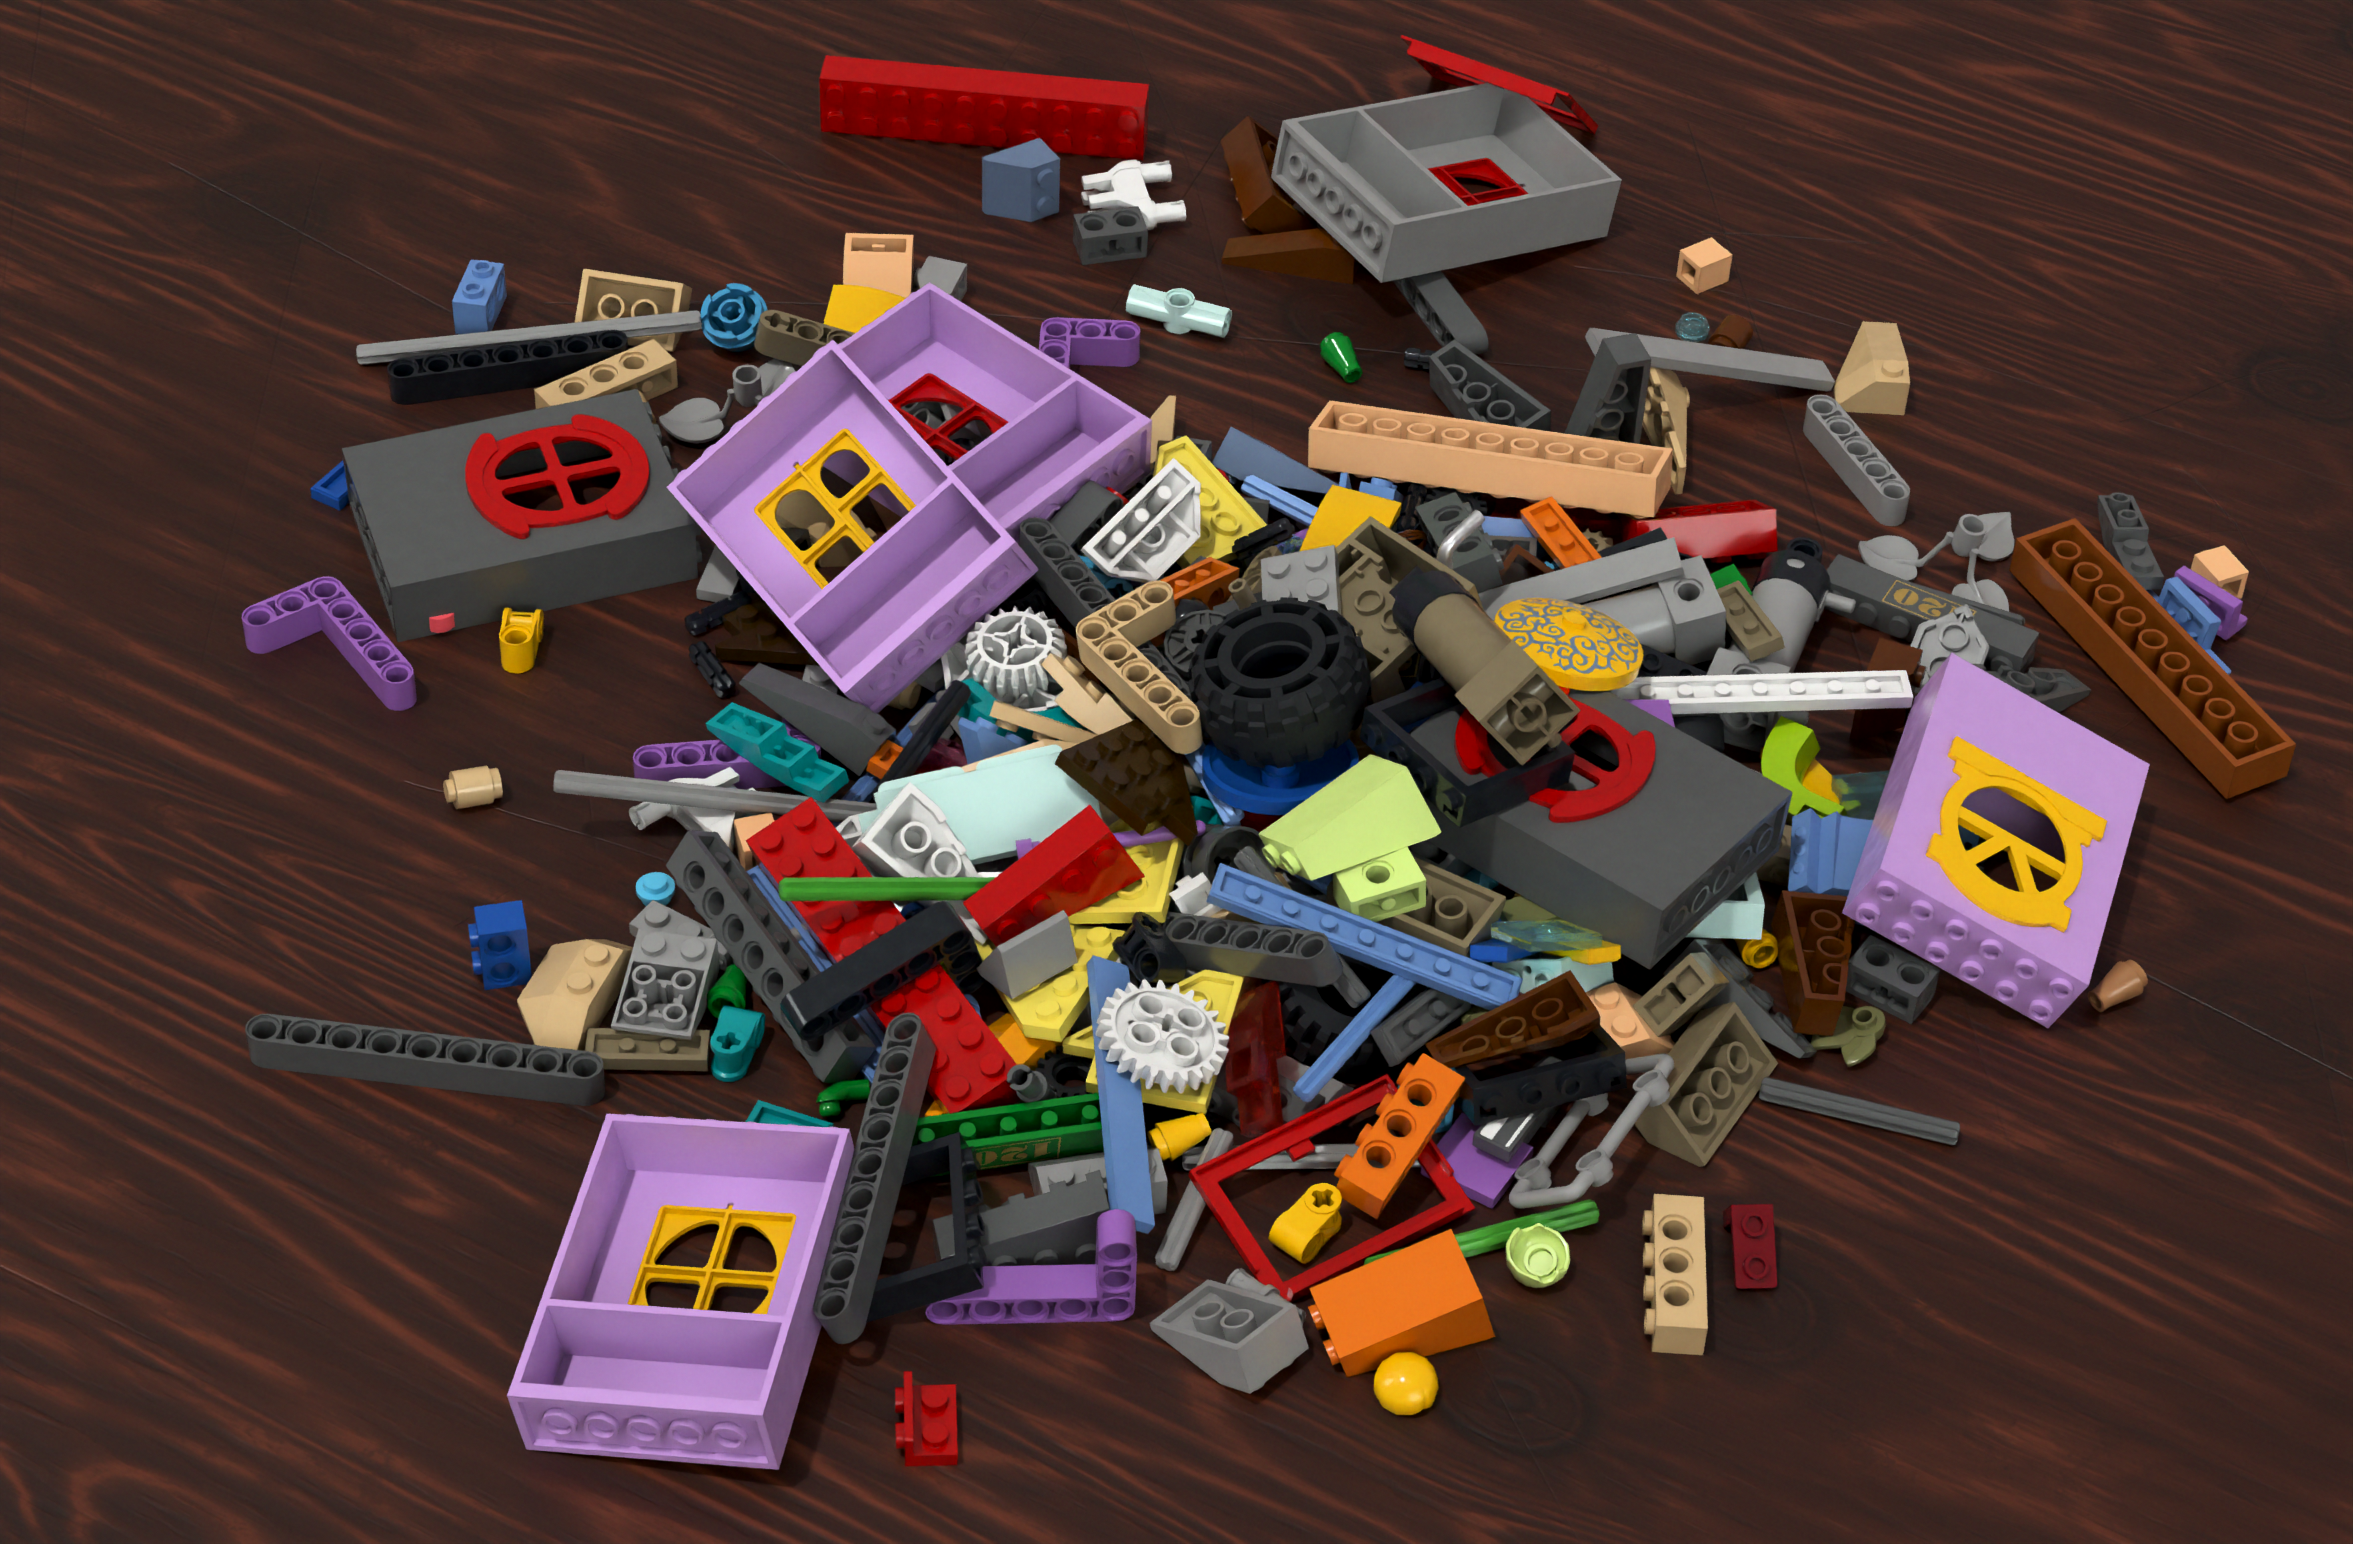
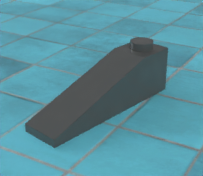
[739,663,896,776]
[1973,664,2091,713]
[1663,939,1817,1059]

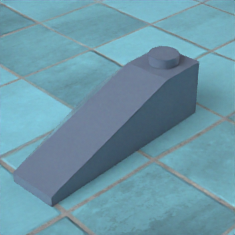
[1212,427,1339,497]

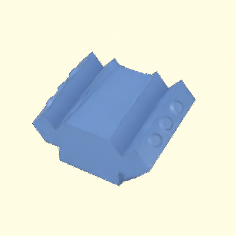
[1788,808,1873,926]

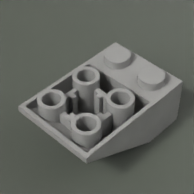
[611,929,720,1040]

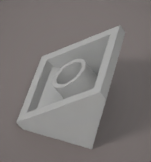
[976,910,1078,999]

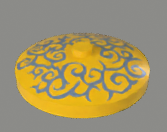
[1494,598,1644,691]

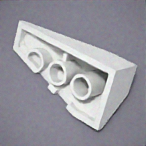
[851,782,988,946]

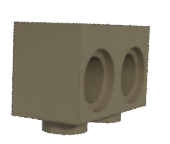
[1633,952,1730,1037]

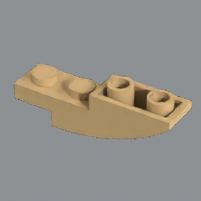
[1041,653,1138,735]

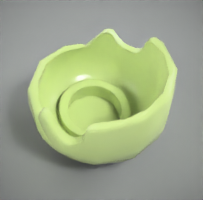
[1506,1223,1571,1288]

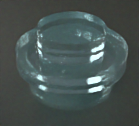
[1675,312,1710,343]

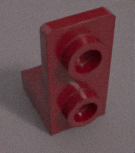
[1723,1204,1777,1289]

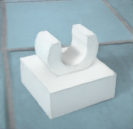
[1169,872,1223,917]

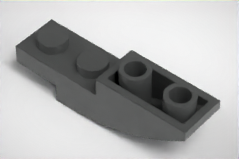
[2097,492,2164,589]

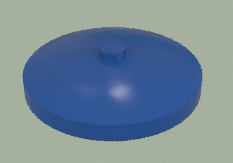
[1202,739,1359,815]

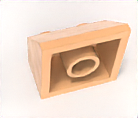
[1586,982,1675,1076]

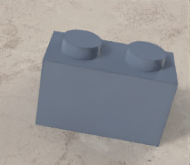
[982,138,1060,222]

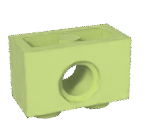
[1333,847,1426,922]

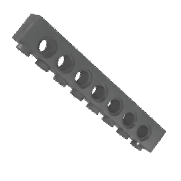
[666,830,876,1083]

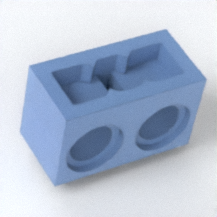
[452,260,507,334]

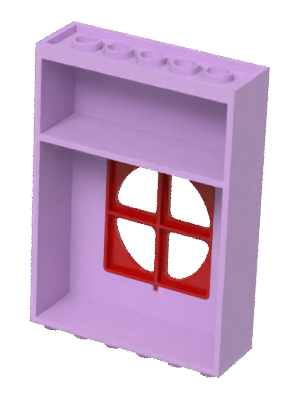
[780,282,1152,544]

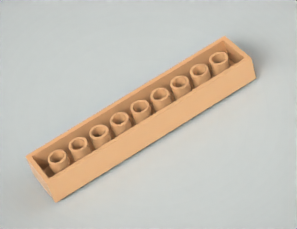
[1308,400,1673,519]

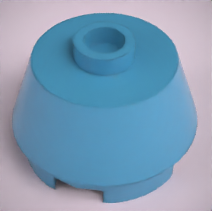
[701,283,768,352]

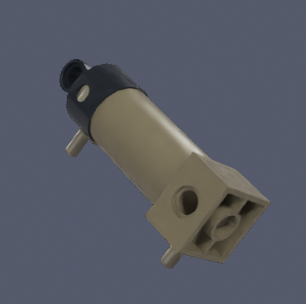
[1389,565,1581,766]

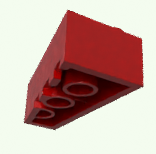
[963,805,1145,947]

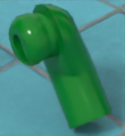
[816,1079,870,1117]

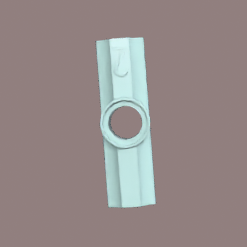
[1126,284,1232,338]

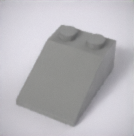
[1149,1279,1309,1394]

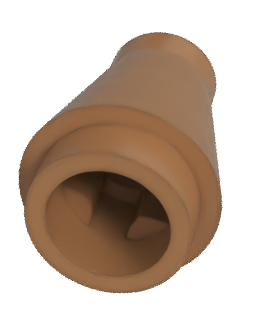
[2088,959,2148,1012]

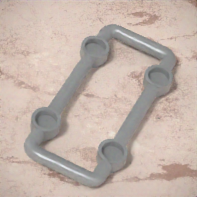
[1509,1053,1674,1209]

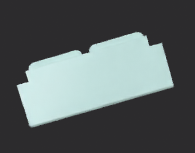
[858,745,1103,877]

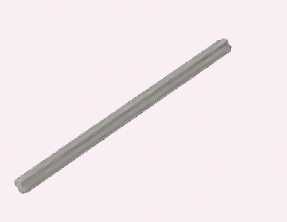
[356,310,702,365]
[553,770,877,822]

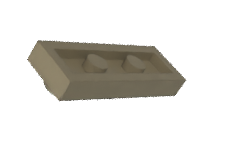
[1717,580,1785,662]
[585,1028,710,1071]

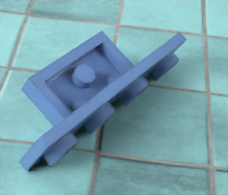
[2145,577,2231,676]

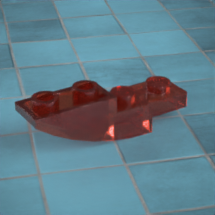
[1226,980,1286,1139]

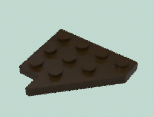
[715,598,820,666]
[1054,718,1198,846]

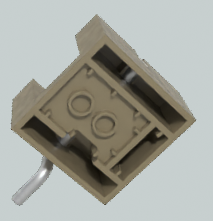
[1336,510,1485,706]

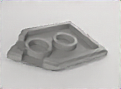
[1911,604,1990,693]

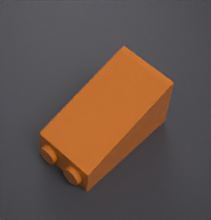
[1308,1229,1495,1377]

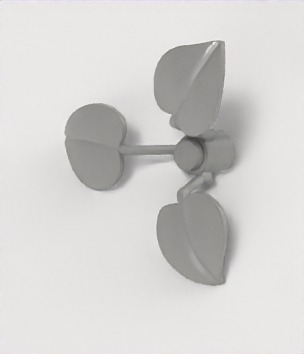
[659,358,795,443]
[1858,512,2014,612]

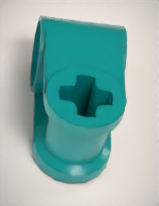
[710,1005,766,1082]

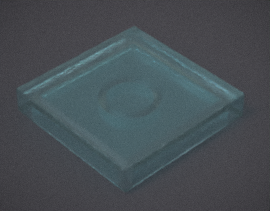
[1491,920,1602,952]

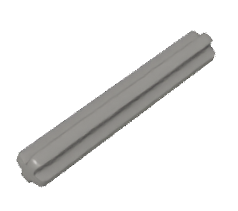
[1155,1128,1233,1271]

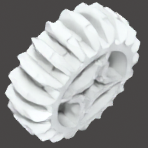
[964,606,1067,700]

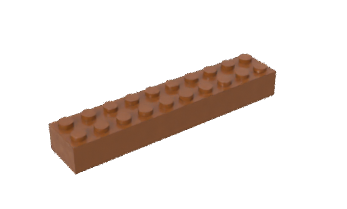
[2009,518,2296,799]

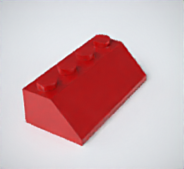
[1617,499,1778,563]

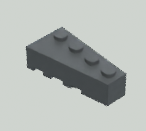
[1564,333,1651,444]
[1429,339,1551,432]
[933,1170,1109,1266]

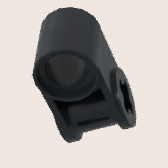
[1112,912,1186,986]

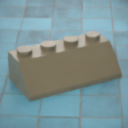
[1327,856,1506,962]
[1635,1002,1778,1167]

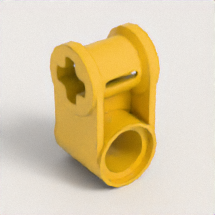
[499,607,544,674]
[1268,1183,1342,1264]

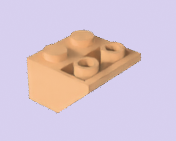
[843,233,914,298]

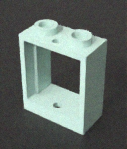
[1686,872,1765,940]
[1492,952,1614,994]

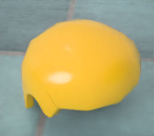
[1373,1352,1439,1415]

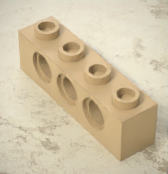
[534,339,678,409]
[1642,1194,1708,1355]

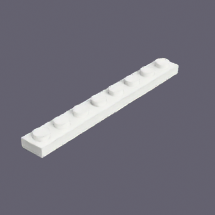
[1609,670,1913,714]

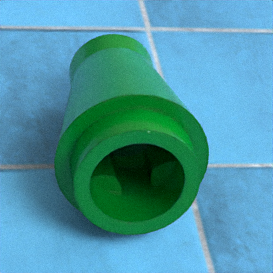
[1320,332,1363,383]
[707,964,747,1019]

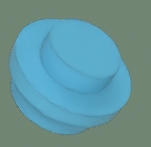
[636,872,675,906]

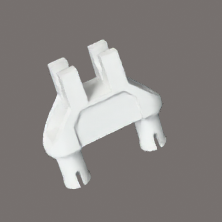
[1081,159,1186,230]
[629,767,759,852]

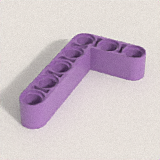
[1039,317,1141,369]
[241,576,417,711]
[633,717,821,789]
[925,1209,1137,1325]

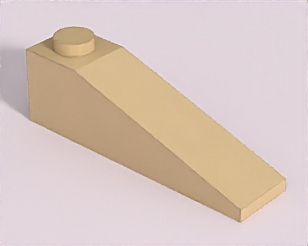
[1833,321,1910,415]

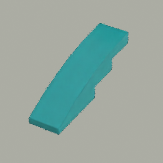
[705,702,849,803]

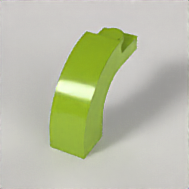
[1761,716,1848,826]

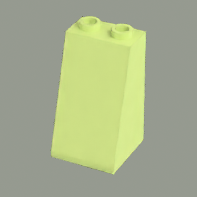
[1258,754,1442,881]

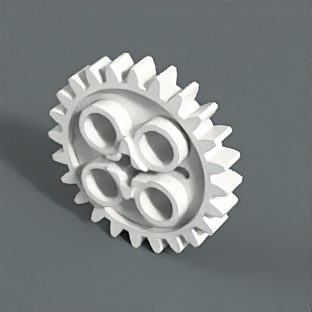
[1096,979,1229,1093]

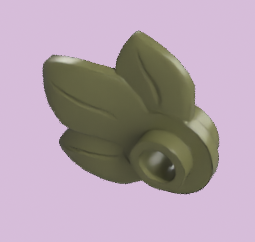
[1811,1006,1886,1067]

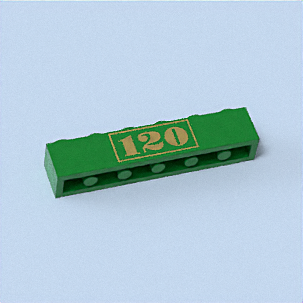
[911,1093,1104,1178]

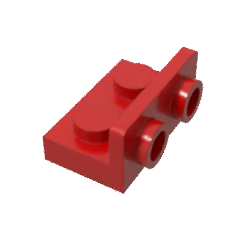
[895,1371,958,1467]

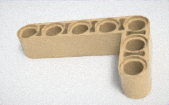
[1076,580,1203,754]

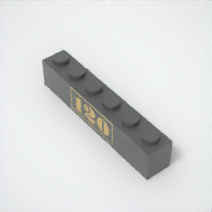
[1824,554,2040,673]

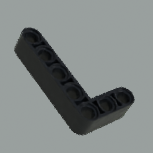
[780,901,986,1041]

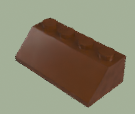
[1221,115,1318,234]

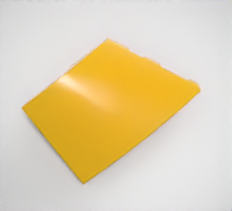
[823,285,906,333]
[1300,485,1402,551]

